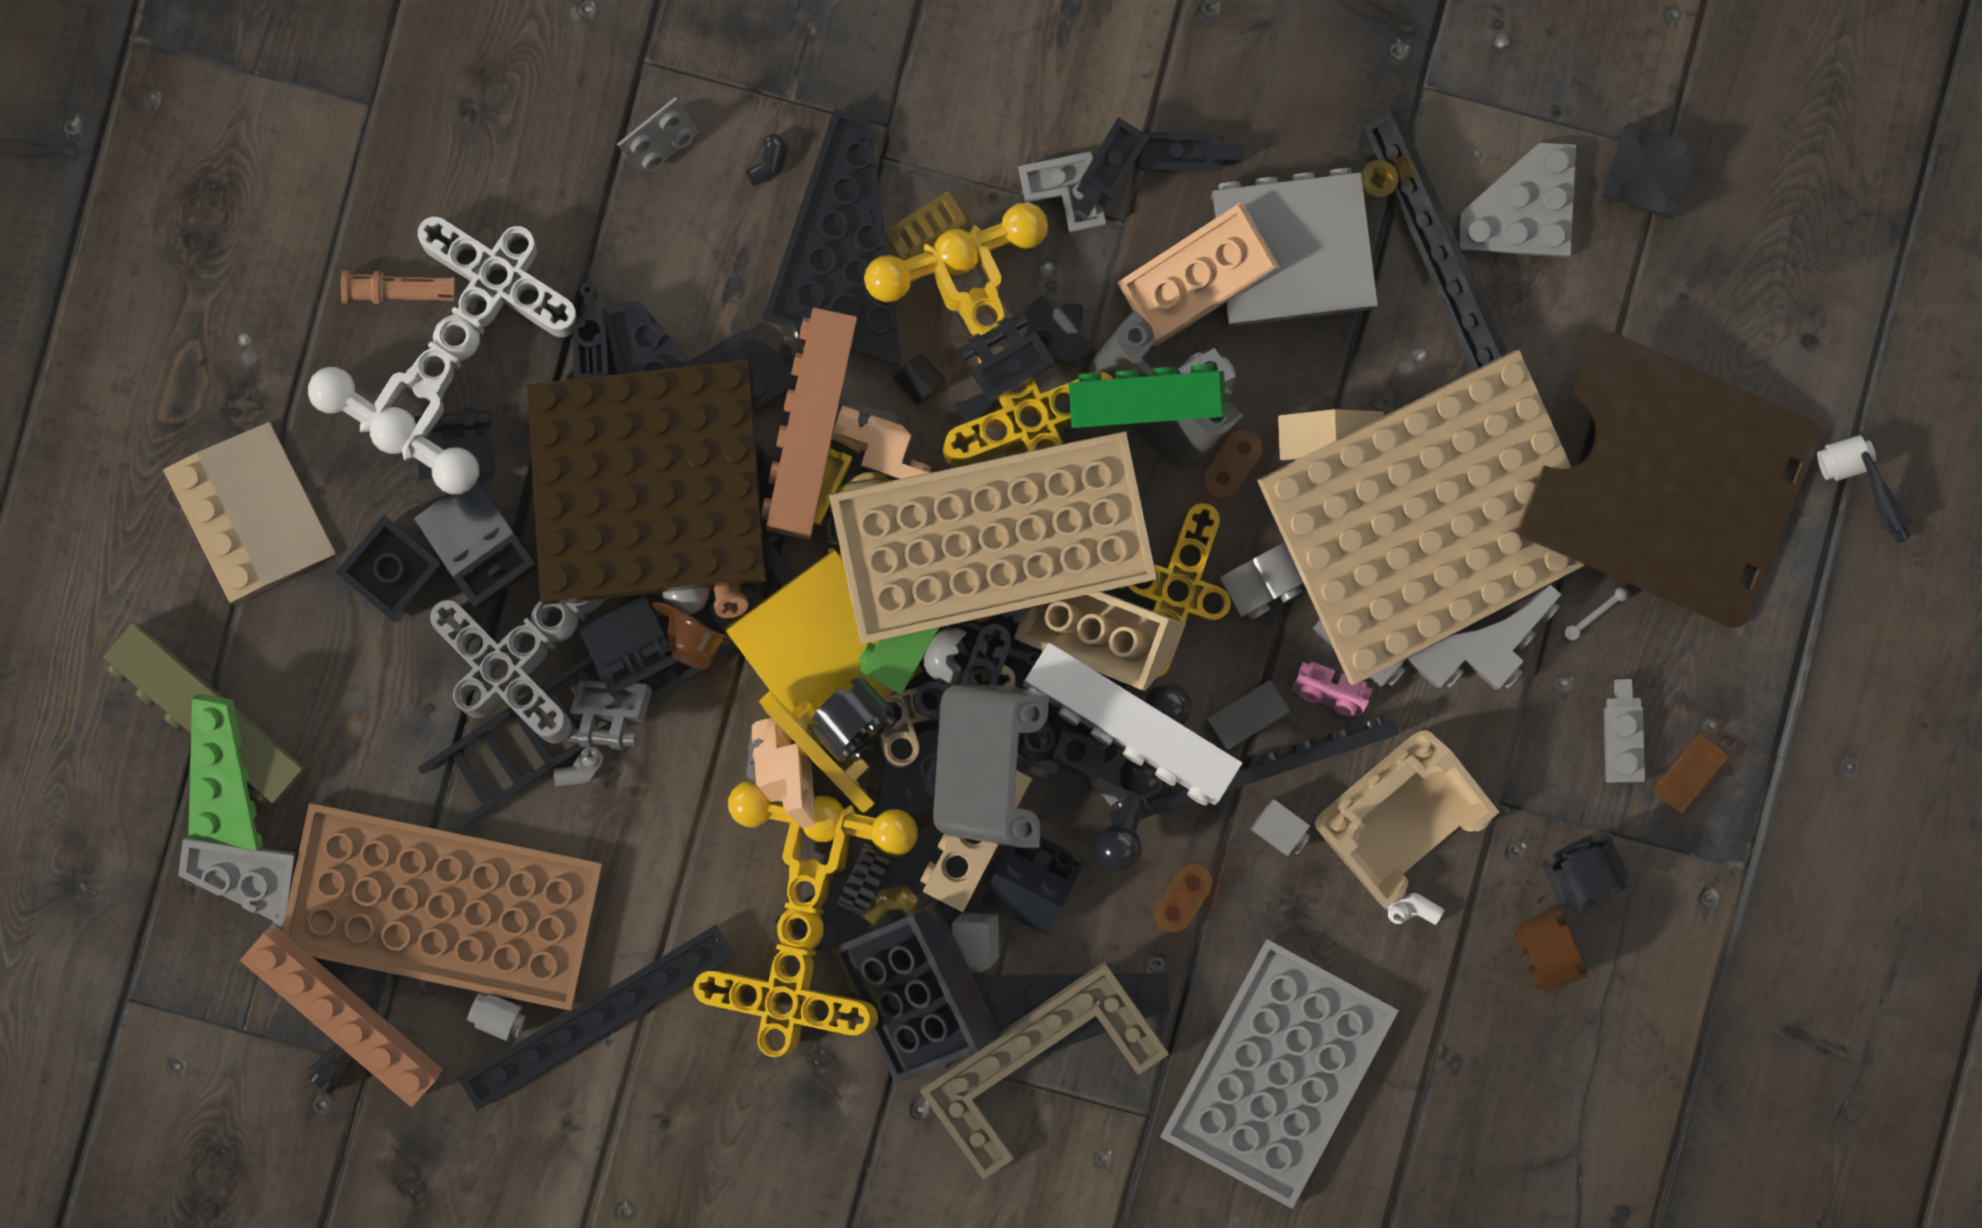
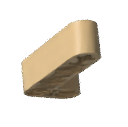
[877,664,1016,768]

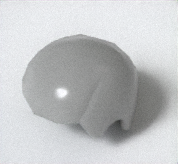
[923,626,966,687]

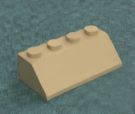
[1014,591,1186,691]

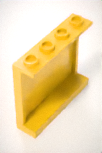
[724,547,923,745]

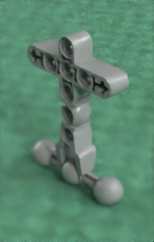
[430,587,710,744]

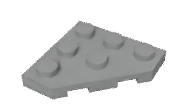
[1458,143,1576,257]

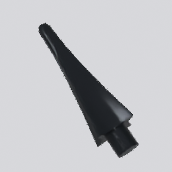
[1861,451,1913,543]

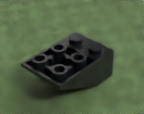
[414,479,538,609]

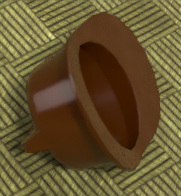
[653,602,733,670]

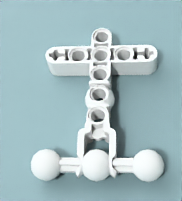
[308,217,578,494]

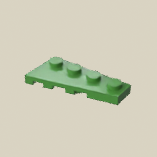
[188,694,263,851]

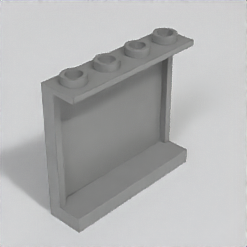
[1211,168,1378,327]

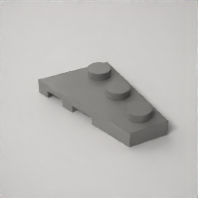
[178,837,296,928]

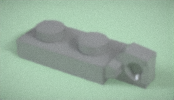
[1604,679,1645,783]

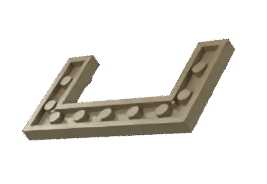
[919,961,1169,1180]

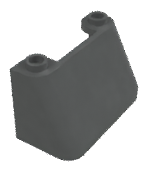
[1088,310,1243,468]
[933,684,1049,848]

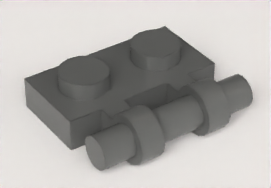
[566,680,652,750]

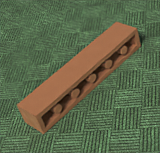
[761,308,857,540]
[240,923,443,1108]

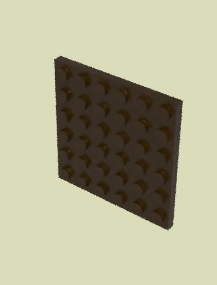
[527,360,766,605]

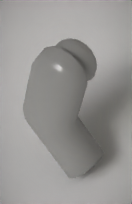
[553,746,603,787]

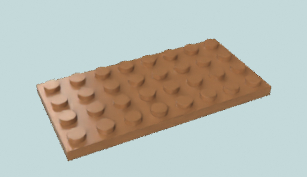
[282,803,603,1011]

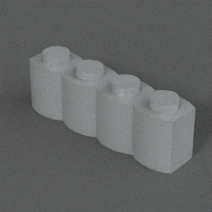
[1219,542,1304,620]

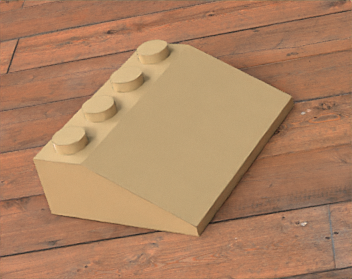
[163,422,337,605]

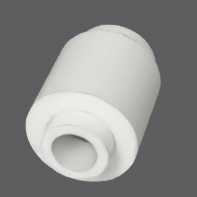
[1817,435,1876,481]

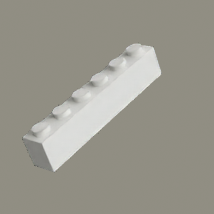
[1022,643,1242,806]

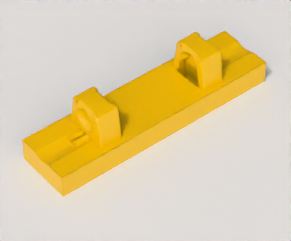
[759,691,874,814]

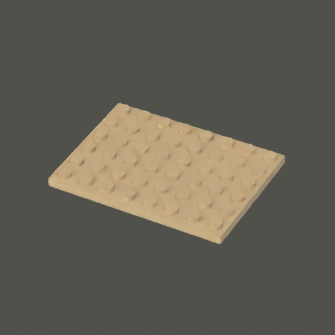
[1257,350,1584,685]

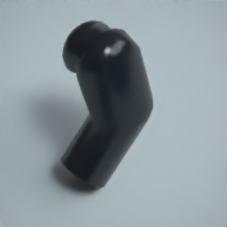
[745,134,788,187]

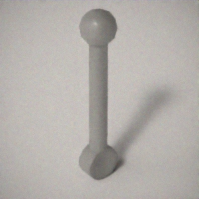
[1564,586,1629,640]

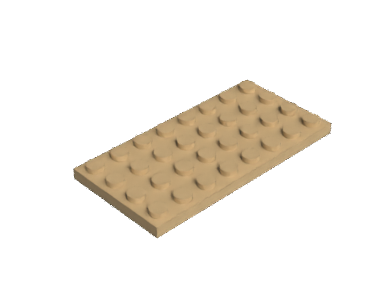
[829,431,1156,644]

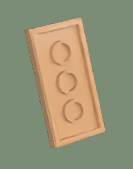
[1117,203,1280,346]

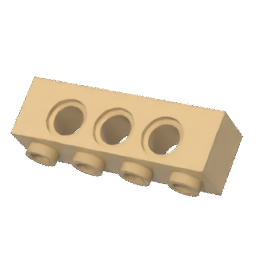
[920,770,1032,912]

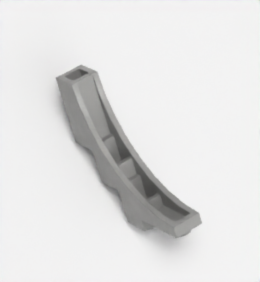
[1312,585,1561,690]

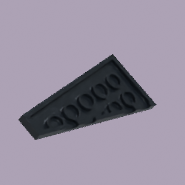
[945,972,1169,1069]

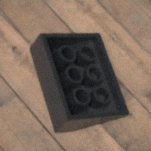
[830,901,1002,1083]

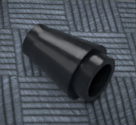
[306,1043,354,1096]

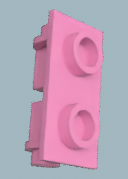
[1291,661,1372,718]

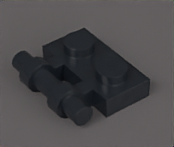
[957,312,1055,404]
[414,408,495,480]

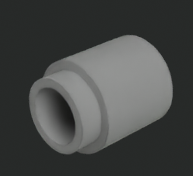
[467,993,526,1041]

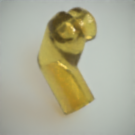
[864,886,918,926]

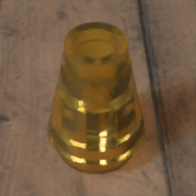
[1361,160,1398,197]

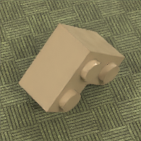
[1278,409,1384,461]

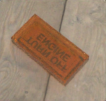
[1651,733,1729,814]

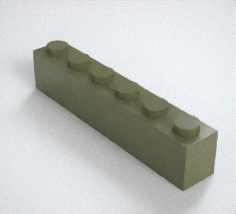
[102,623,307,804]

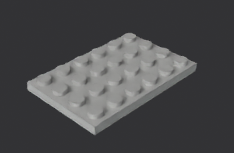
[1160,939,1399,1209]

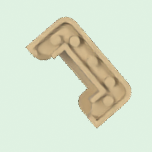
[1315,730,1499,909]

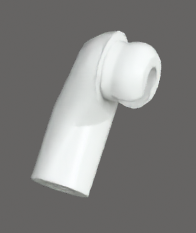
[1388,893,1445,925]

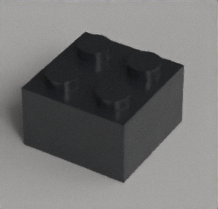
[335,515,446,622]

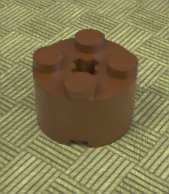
[1514,907,1589,993]

